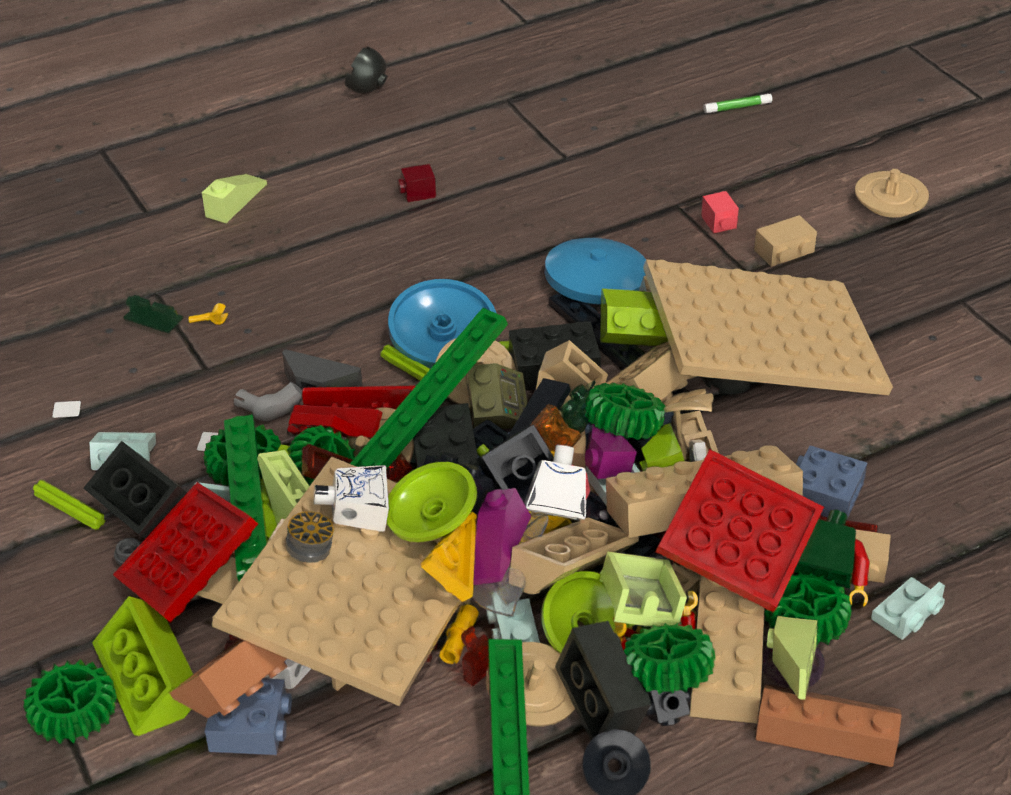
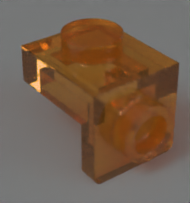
[530,404,582,452]

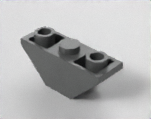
[282,349,363,389]

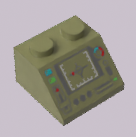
[467,363,527,429]

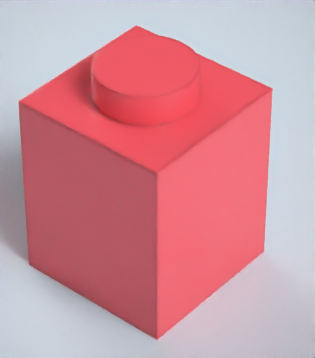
[701,191,739,233]

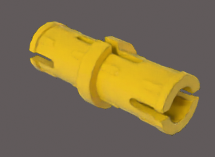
[439,604,479,664]

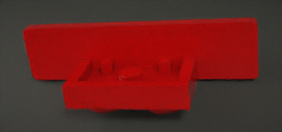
[302,386,416,410]
[288,405,383,439]

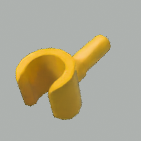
[189,303,228,325]

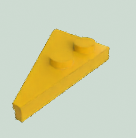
[421,511,477,602]

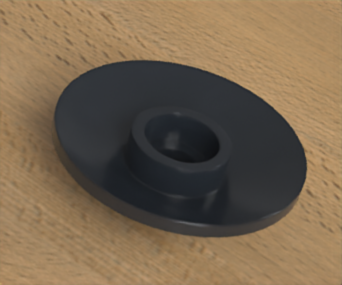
[582,729,651,795]

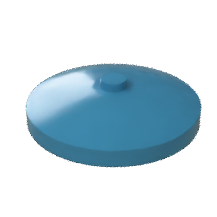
[545,238,646,304]
[388,279,496,369]

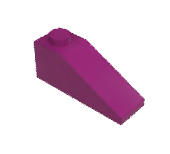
[585,424,636,479]
[473,488,531,585]

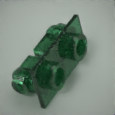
[123,295,183,334]
[555,380,596,433]

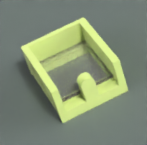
[600,552,687,627]

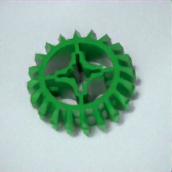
[585,382,665,440]
[203,425,281,486]
[287,425,356,486]
[764,571,852,647]
[624,623,715,694]
[23,659,117,744]

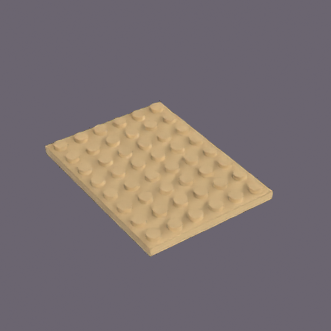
[643,259,893,395]
[212,457,478,706]

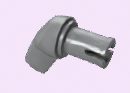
[234,382,303,421]

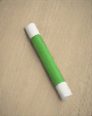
[703,94,772,113]

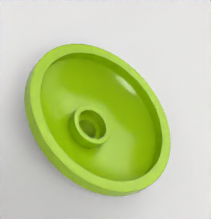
[386,462,477,542]
[541,571,634,654]

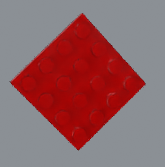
[656,449,824,612]
[113,482,258,623]

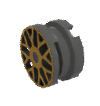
[285,511,334,563]

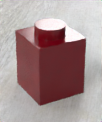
[398,164,436,203]

